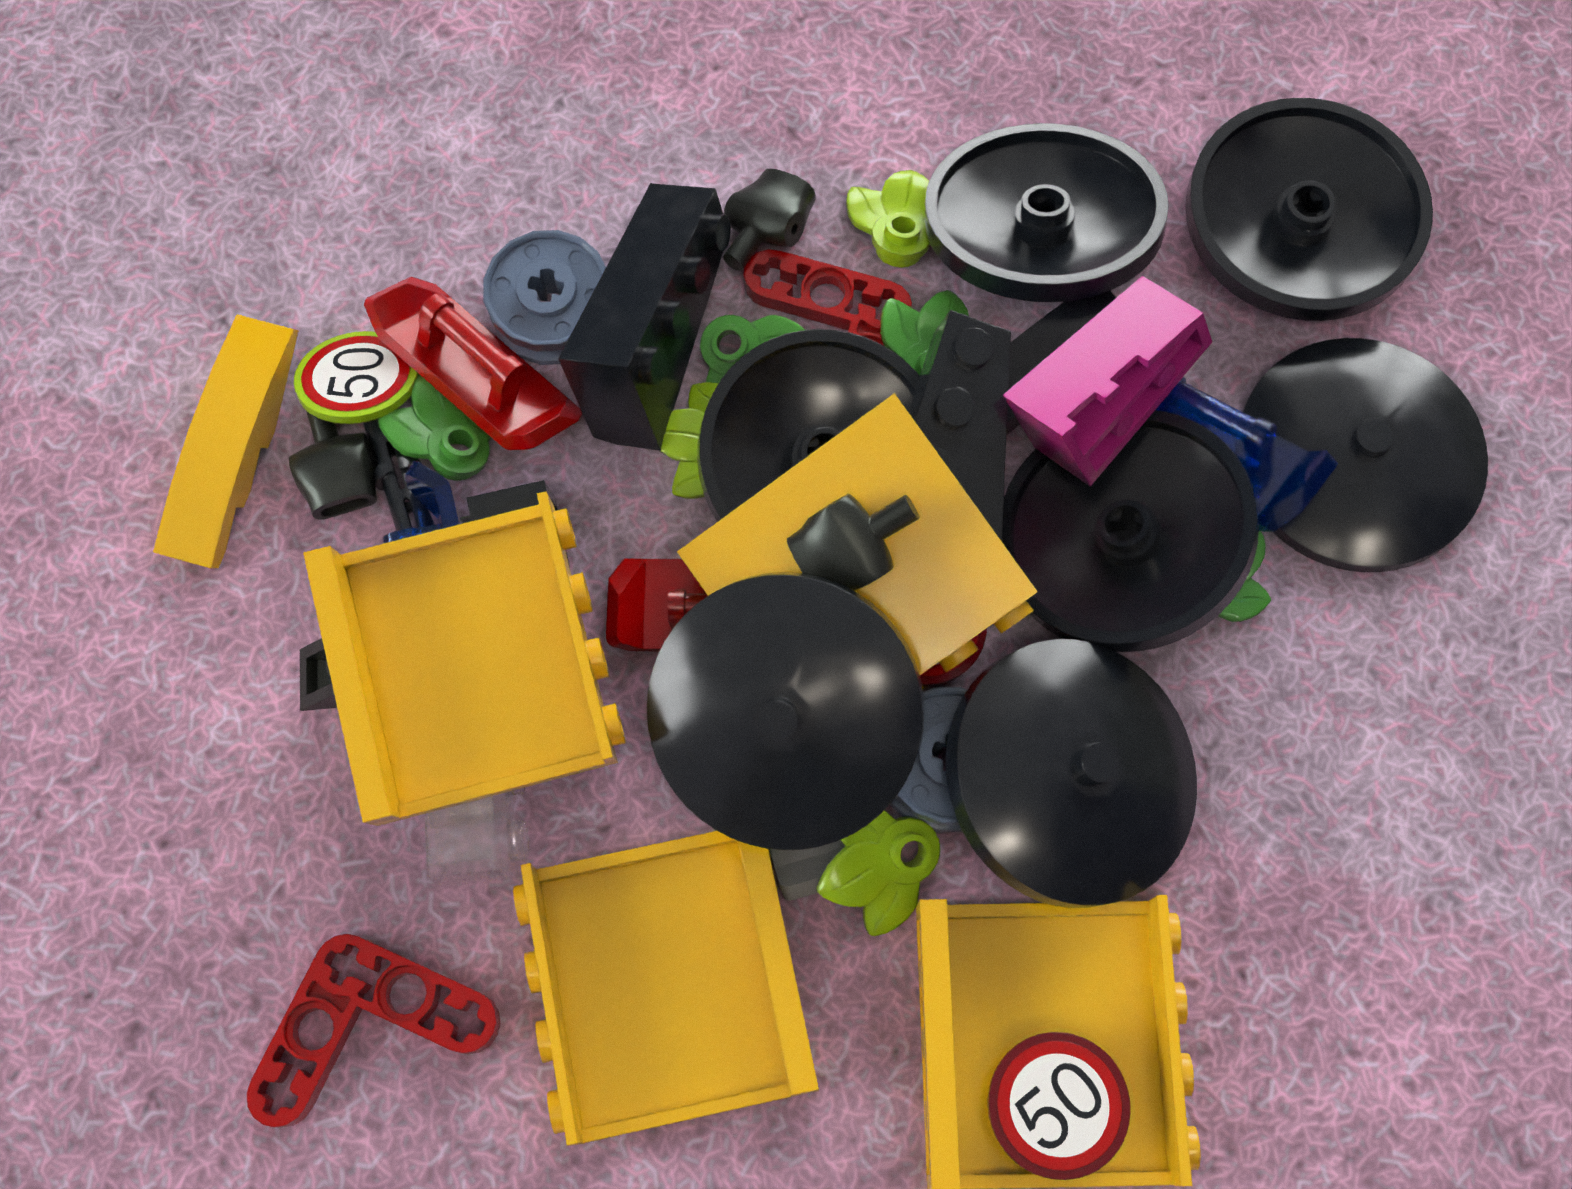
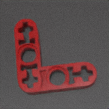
[744,249,912,346]
[247,934,501,1128]

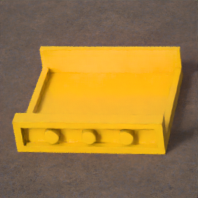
[677,393,1038,688]
[303,491,626,826]
[513,831,819,1146]
[916,895,1201,1189]

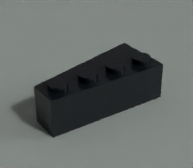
[558,183,731,451]
[909,310,1011,541]

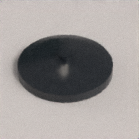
[1185,98,1433,321]
[925,123,1169,302]
[697,329,920,522]
[1235,338,1488,572]
[1002,410,1259,653]
[647,572,925,850]
[946,639,1197,908]

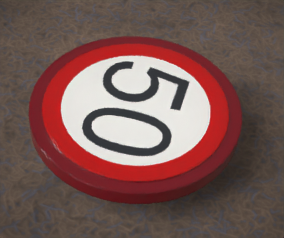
[987,1032,1131,1180]

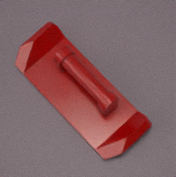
[364,276,583,450]
[606,558,708,652]

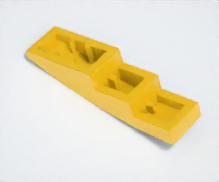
[153,314,299,569]

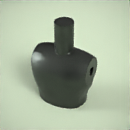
[723,169,816,271]
[289,411,377,520]
[787,494,919,590]

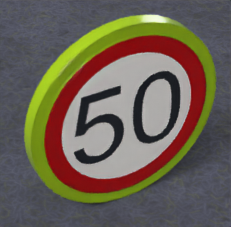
[294,331,418,424]

